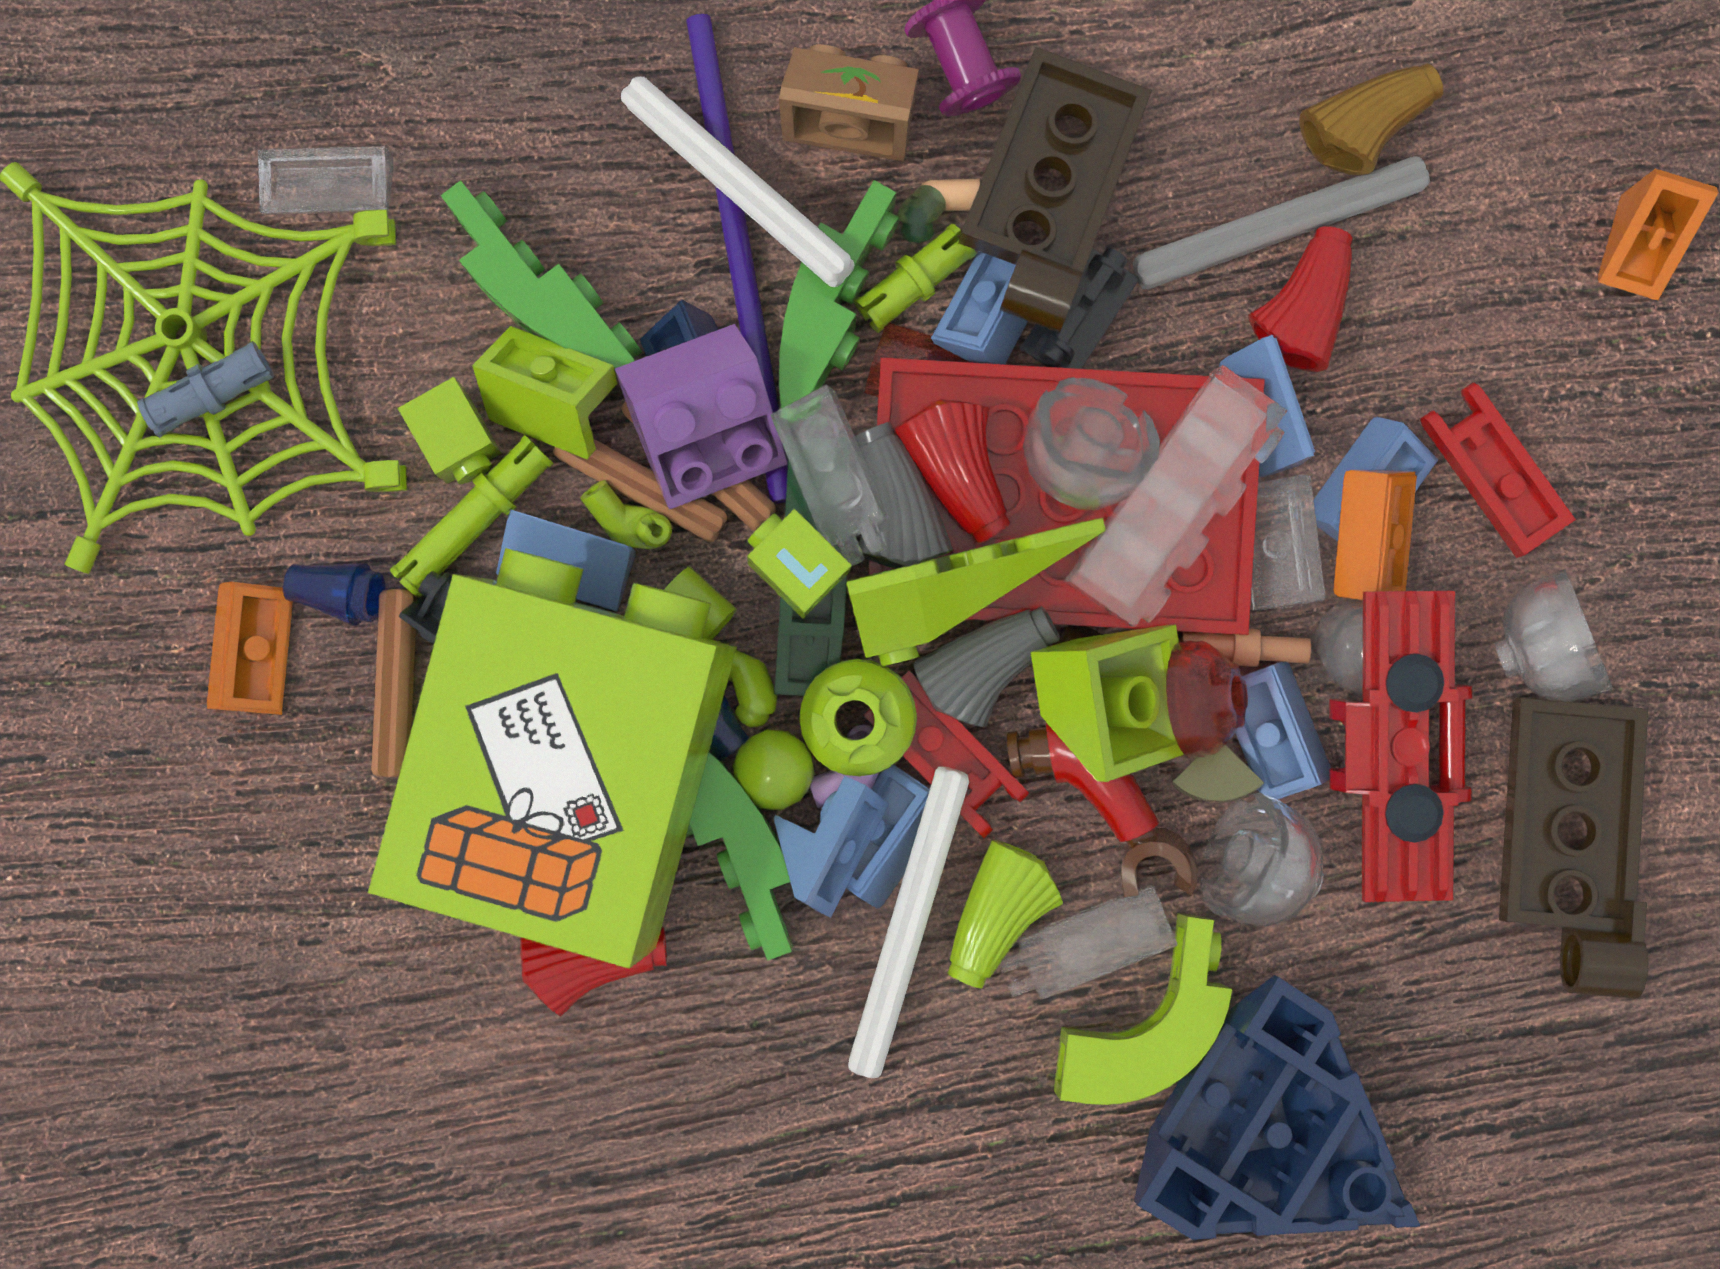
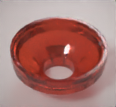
[1166,640,1248,758]

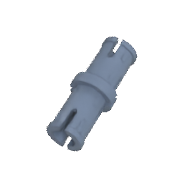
[137,341,274,438]

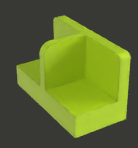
[472,326,618,459]

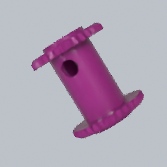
[904,0,1021,116]

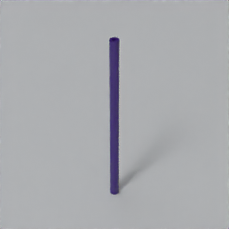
[686,14,788,504]

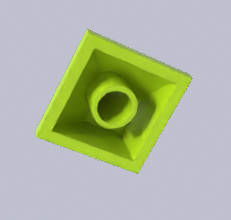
[1030,625,1195,782]

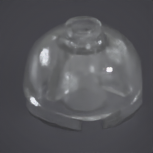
[1023,377,1160,510]
[1494,569,1613,702]
[1200,792,1324,926]

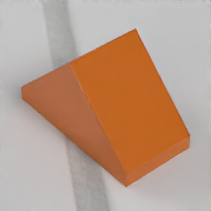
[1598,168,1718,301]

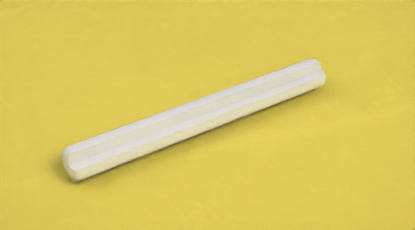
[621,76,855,287]
[848,767,969,1078]

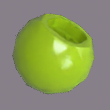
[733,729,815,811]

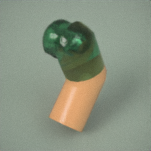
[897,178,980,243]

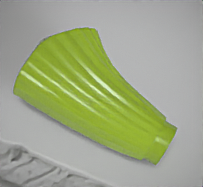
[947,840,1063,989]

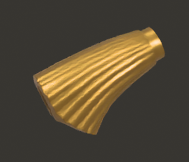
[1299,63,1443,176]

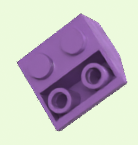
[615,324,788,510]

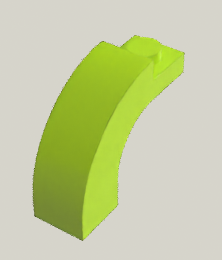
[1054,913,1232,1105]

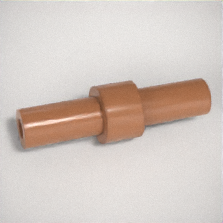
[1180,628,1311,667]

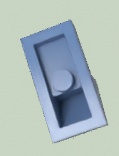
[774,776,889,918]

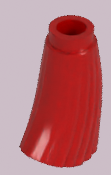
[1248,226,1353,372]
[894,398,1011,544]
[520,927,667,1017]

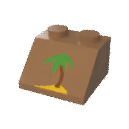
[779,44,919,162]

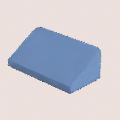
[931,251,1028,365]
[1219,335,1315,477]
[1304,417,1438,541]
[496,510,637,612]
[1217,662,1331,804]
[846,764,930,908]

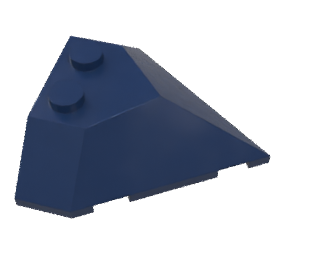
[1134,975,1421,1240]

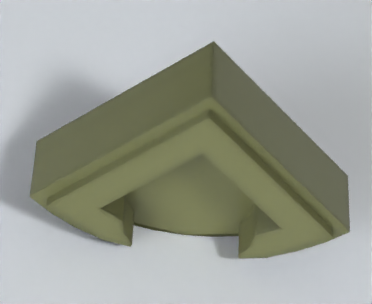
[1172,738,1264,803]

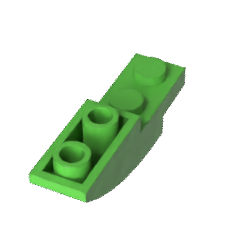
[440,180,642,379]
[779,180,900,435]
[686,750,793,961]

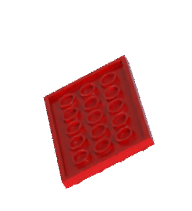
[868,358,1265,635]

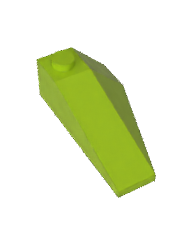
[846,518,1106,666]

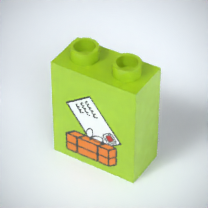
[368,548,737,969]

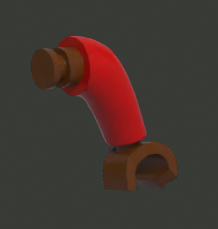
[1007,722,1198,897]

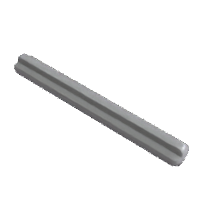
[1133,156,1430,290]

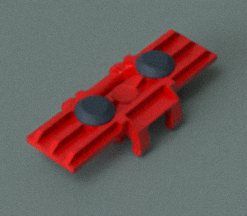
[1329,591,1472,902]

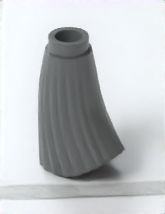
[855,422,953,569]
[914,606,1060,727]

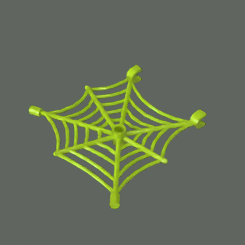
[0,162,407,574]

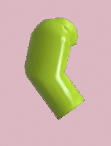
[580,480,672,549]
[728,650,777,727]

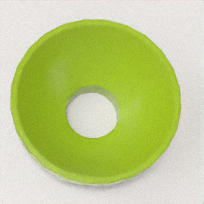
[799,659,917,777]

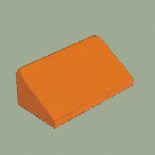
[1333,470,1417,600]
[207,581,294,715]

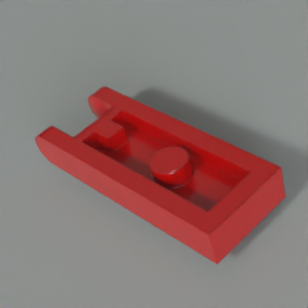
[1420,382,1576,558]
[863,671,1029,839]

